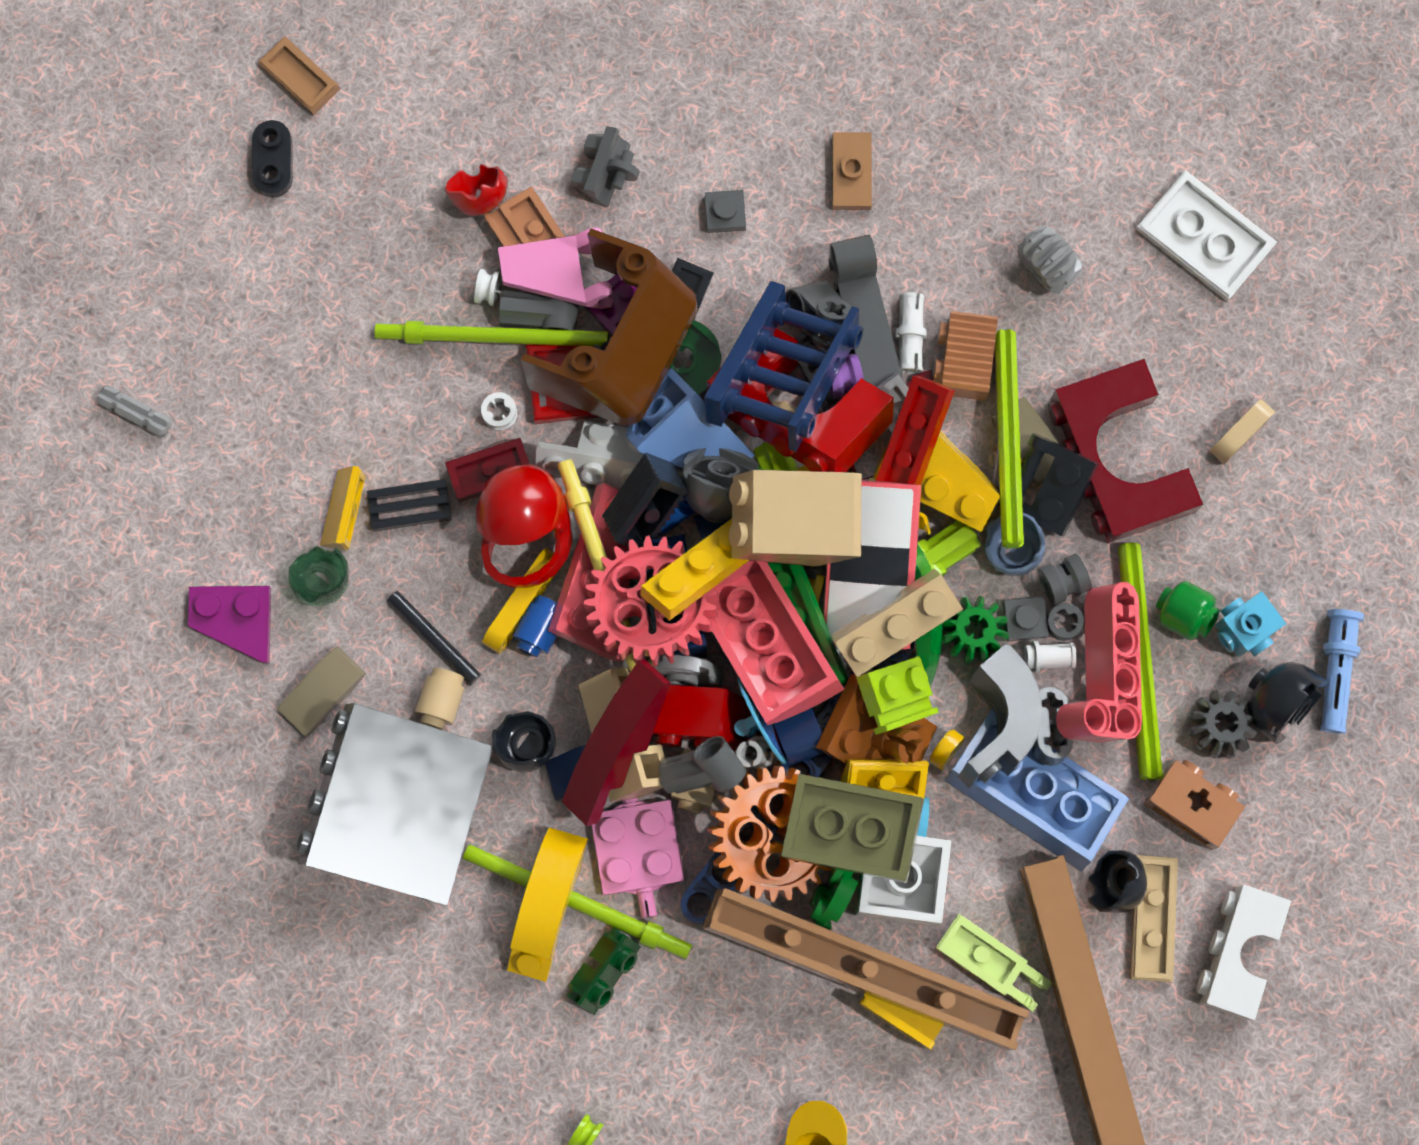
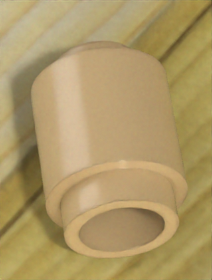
[414,667,465,730]

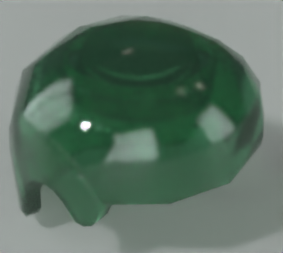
[288,546,350,607]

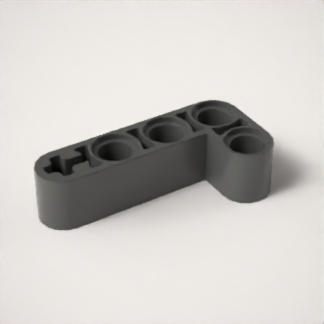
[828,234,903,387]

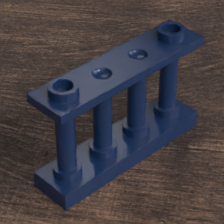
[705,281,864,452]

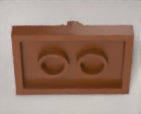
[816,673,937,766]

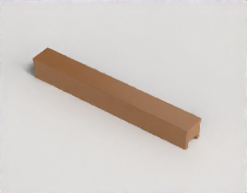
[1020,855,1146,1145]
[702,888,1030,1051]

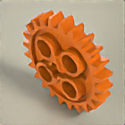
[707,765,832,902]

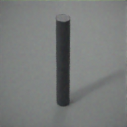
[386,591,481,686]

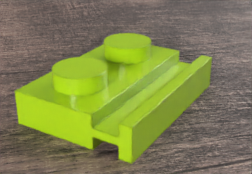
[856,656,939,735]

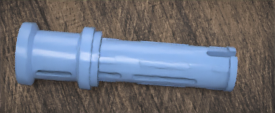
[1320,609,1364,734]

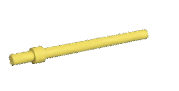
[557,459,636,672]

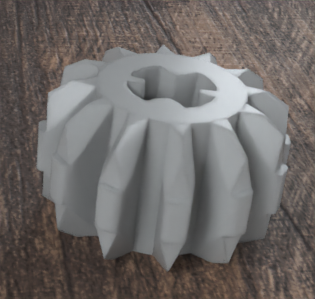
[1018,226,1082,294]

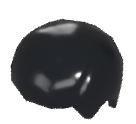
[492,711,556,773]
[1088,850,1147,913]

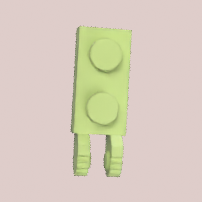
[935,914,1052,1012]

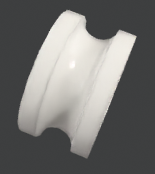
[474,269,501,307]
[481,392,517,430]

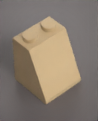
[729,470,862,566]

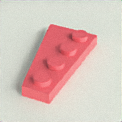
[548,483,630,662]

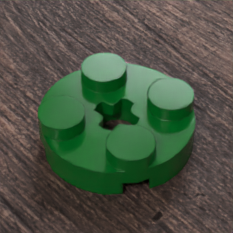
[809,868,858,930]

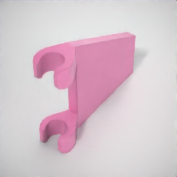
[498,228,614,309]

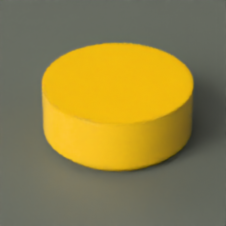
[929,729,965,770]

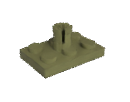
[781,774,924,883]

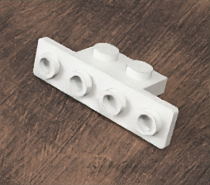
[536,420,682,488]

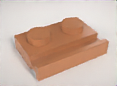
[484,186,565,247]

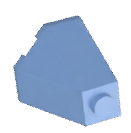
[625,368,755,468]

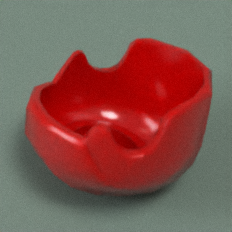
[444,164,508,216]

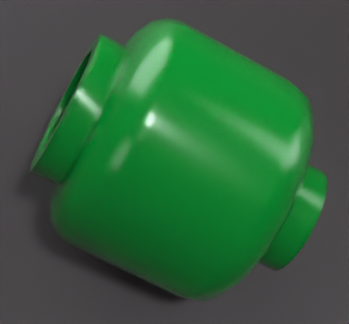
[1156,581,1220,641]

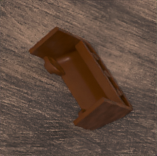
[520,228,698,425]

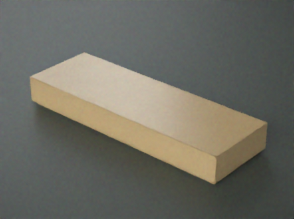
[1130,855,1178,983]

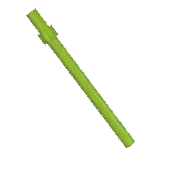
[375,320,610,347]
[463,844,692,960]

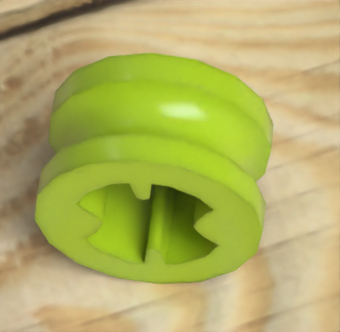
[567,1114,604,1145]

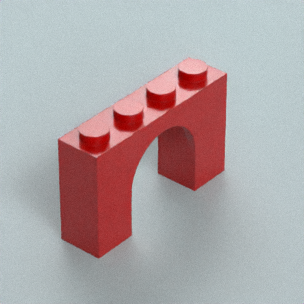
[707,328,894,473]

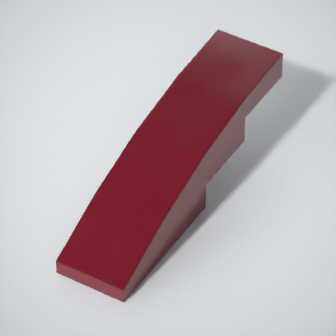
[562,659,671,826]

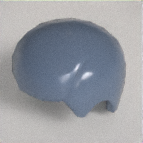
[984,513,1046,577]

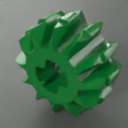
[942,596,1009,665]

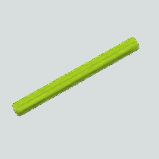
[995,329,1024,549]
[1118,542,1163,781]

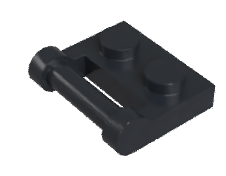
[998,433,1099,536]

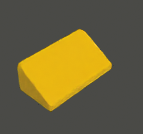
[320,466,366,551]
[840,760,929,799]

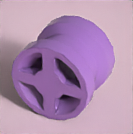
[830,353,864,399]

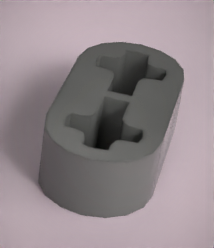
[1032,687,1073,766]

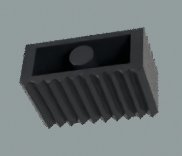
[602,453,688,548]

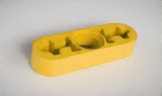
[482,547,557,654]

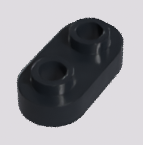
[252,120,293,198]

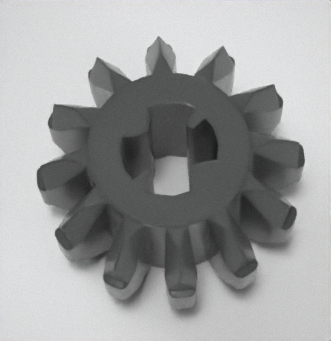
[1188,690,1258,759]

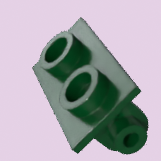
[566,927,641,1015]

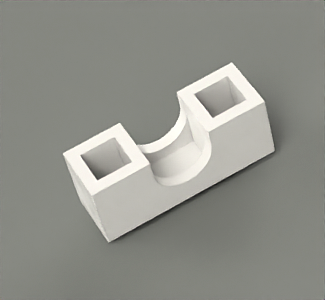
[1196,884,1291,1021]

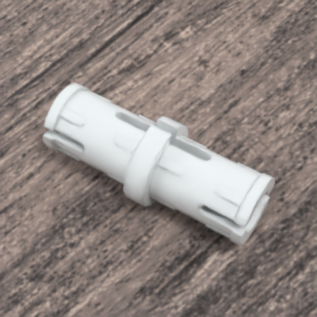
[895,292,927,374]
[736,736,779,769]

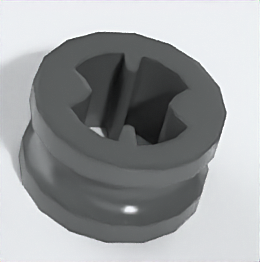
[1047,603,1084,641]

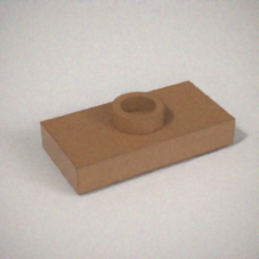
[832,132,872,210]

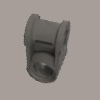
[785,280,851,350]

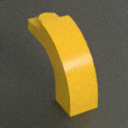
[507,827,588,982]

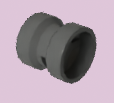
[1038,553,1092,605]

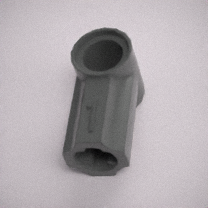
[499,291,579,330]
[658,736,746,794]

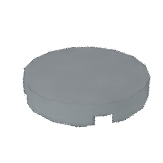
[647,655,723,688]

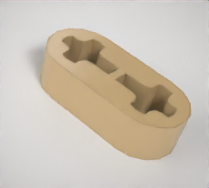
[1209,398,1276,465]

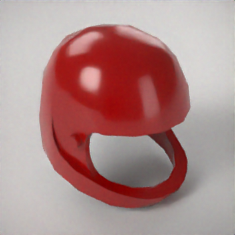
[476,464,573,588]

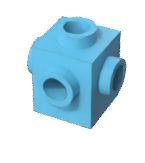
[1215,591,1286,657]

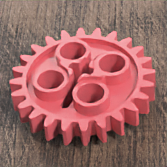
[584,536,719,667]

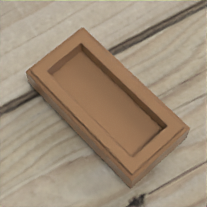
[258,36,340,116]

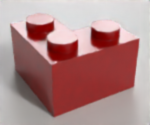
[652,685,752,753]

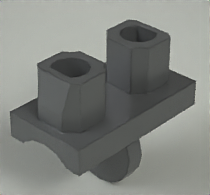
[571,126,640,208]

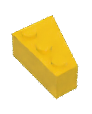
[873,431,1000,532]

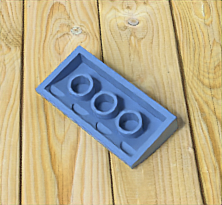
[945,709,1129,872]

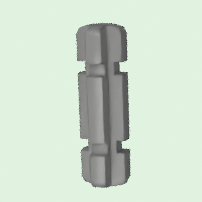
[97,385,172,438]

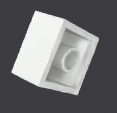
[855,836,951,927]

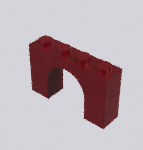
[1048,359,1203,544]

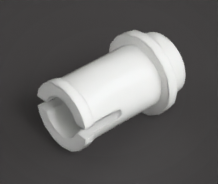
[1024,641,1076,673]

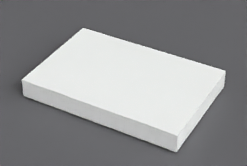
[1136,170,1277,302]

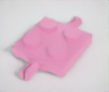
[592,798,685,918]

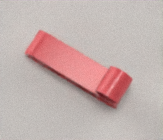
[1056,582,1142,743]

